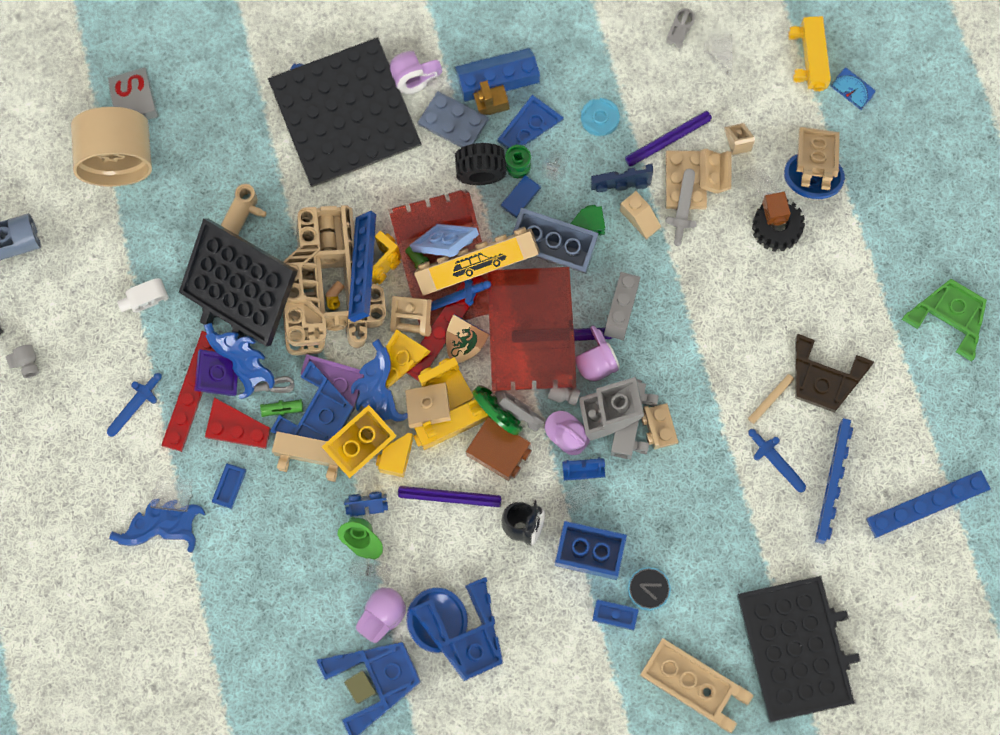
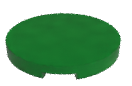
[473,385,523,436]

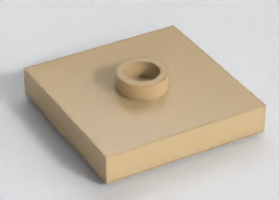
[405,382,451,428]

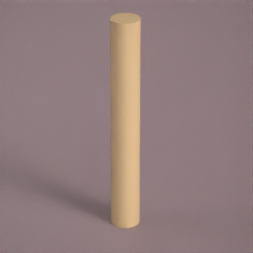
[748,374,794,424]

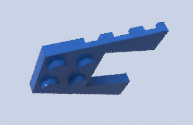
[411,577,503,681]
[316,642,421,735]

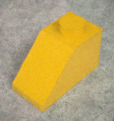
[376,433,413,478]

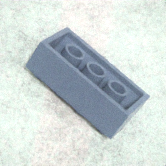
[512,208,599,274]

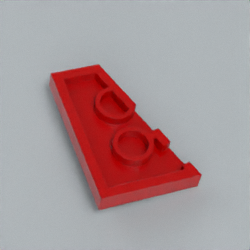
[205,397,271,449]

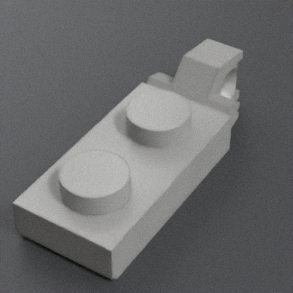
[495,388,545,431]

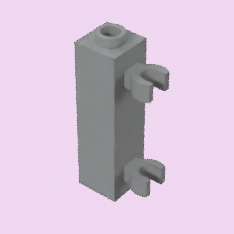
[610,379,659,460]

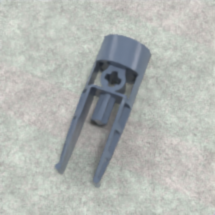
[0,213,41,261]

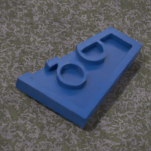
[497,95,564,149]

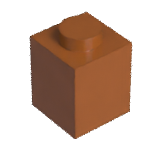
[762,191,791,226]

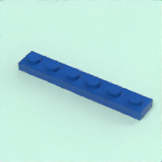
[348,211,376,322]
[815,418,853,544]
[866,470,991,538]

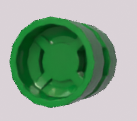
[505,145,531,179]

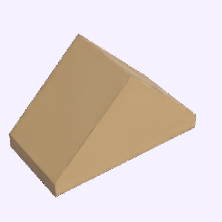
[724,123,755,155]

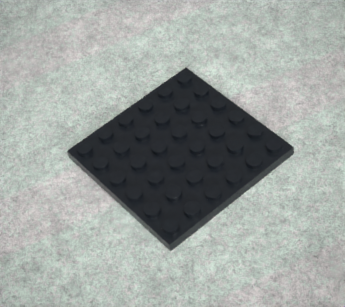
[268,37,422,187]

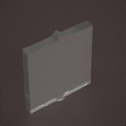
[150,476,194,512]

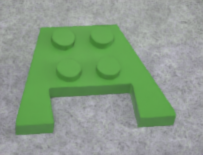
[901,279,987,362]

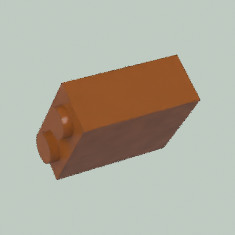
[466,417,532,481]

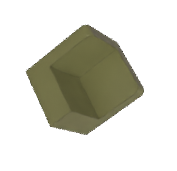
[344,670,377,704]

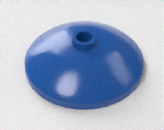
[784,154,845,199]
[407,588,468,653]

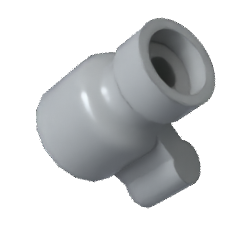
[6,345,39,378]
[547,369,581,406]

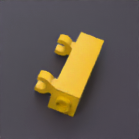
[788,16,831,92]
[413,399,492,450]

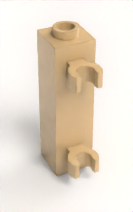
[272,432,340,482]

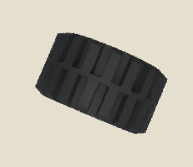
[455,143,506,185]

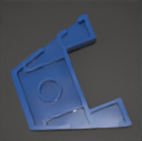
[270,361,355,441]

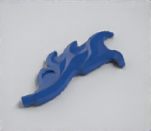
[204,323,275,399]
[351,339,408,422]
[109,499,206,553]

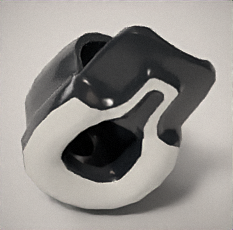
[501,500,545,546]

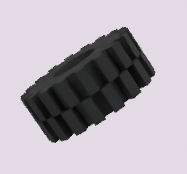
[752,199,805,252]

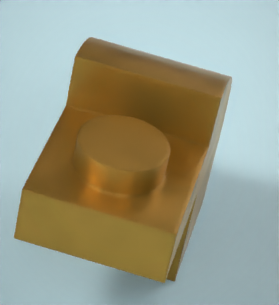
[473,81,510,115]

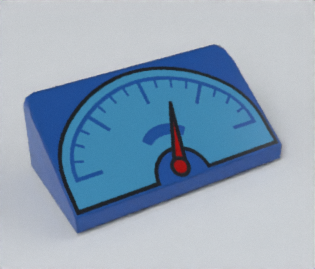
[831,67,876,110]

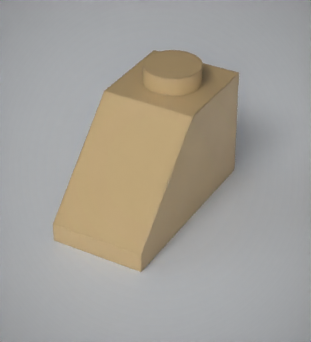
[620,191,661,240]

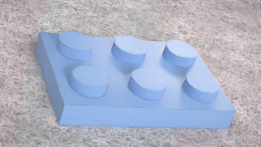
[410,224,479,257]

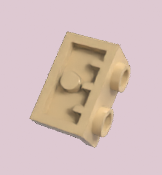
[700,149,732,194]
[641,403,678,450]

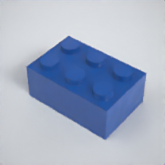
[555,521,627,580]

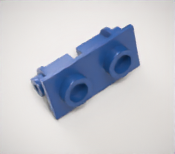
[562,457,606,481]
[344,491,388,517]

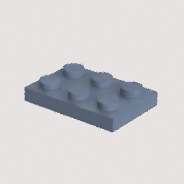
[418,91,489,148]

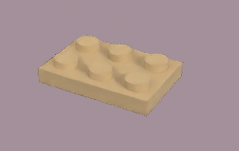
[666,151,707,209]

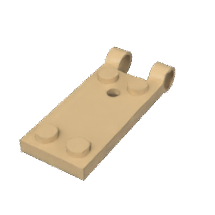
[640,638,754,734]

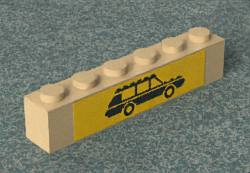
[414,227,539,296]

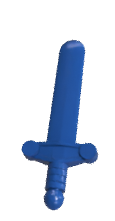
[431,279,491,311]
[107,373,162,437]
[748,429,806,493]

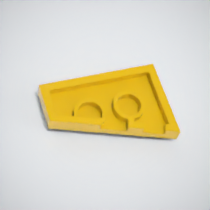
[386,329,431,388]

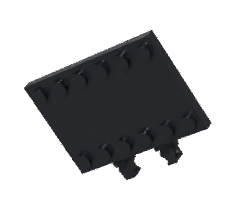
[179,218,298,346]
[737,576,860,723]

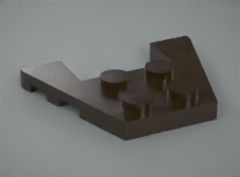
[795,334,874,413]

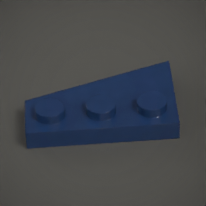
[591,163,653,192]

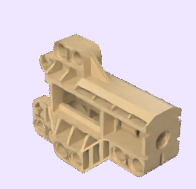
[283,205,386,355]

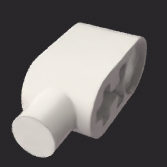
[117,278,169,313]

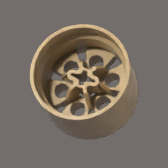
[71,107,152,187]

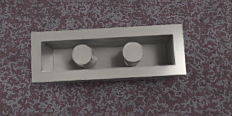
[604,272,640,340]

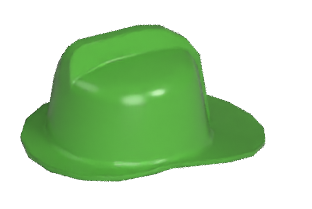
[337,517,383,560]

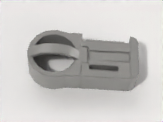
[666,8,695,48]

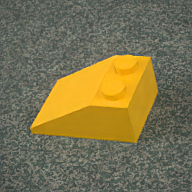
[322,405,396,478]

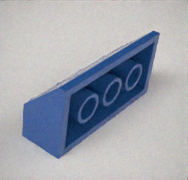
[454,48,540,102]

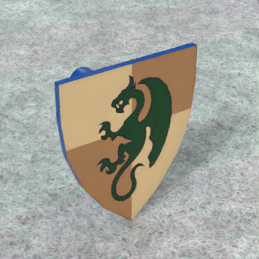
[446,314,490,363]

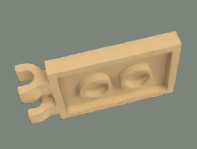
[797,127,840,190]

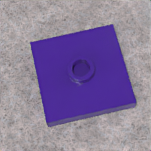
[194,349,238,396]

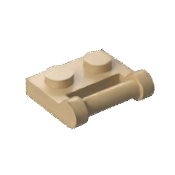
[390,296,432,337]

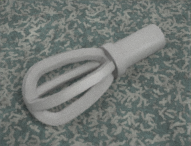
[254,376,294,393]

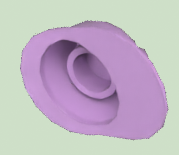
[545,411,590,455]

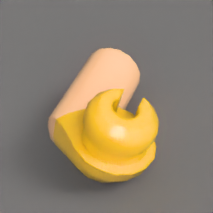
[325,280,345,310]

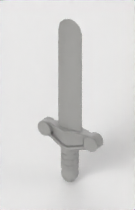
[665,169,697,246]

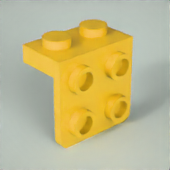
[372,231,401,284]
[418,357,473,411]

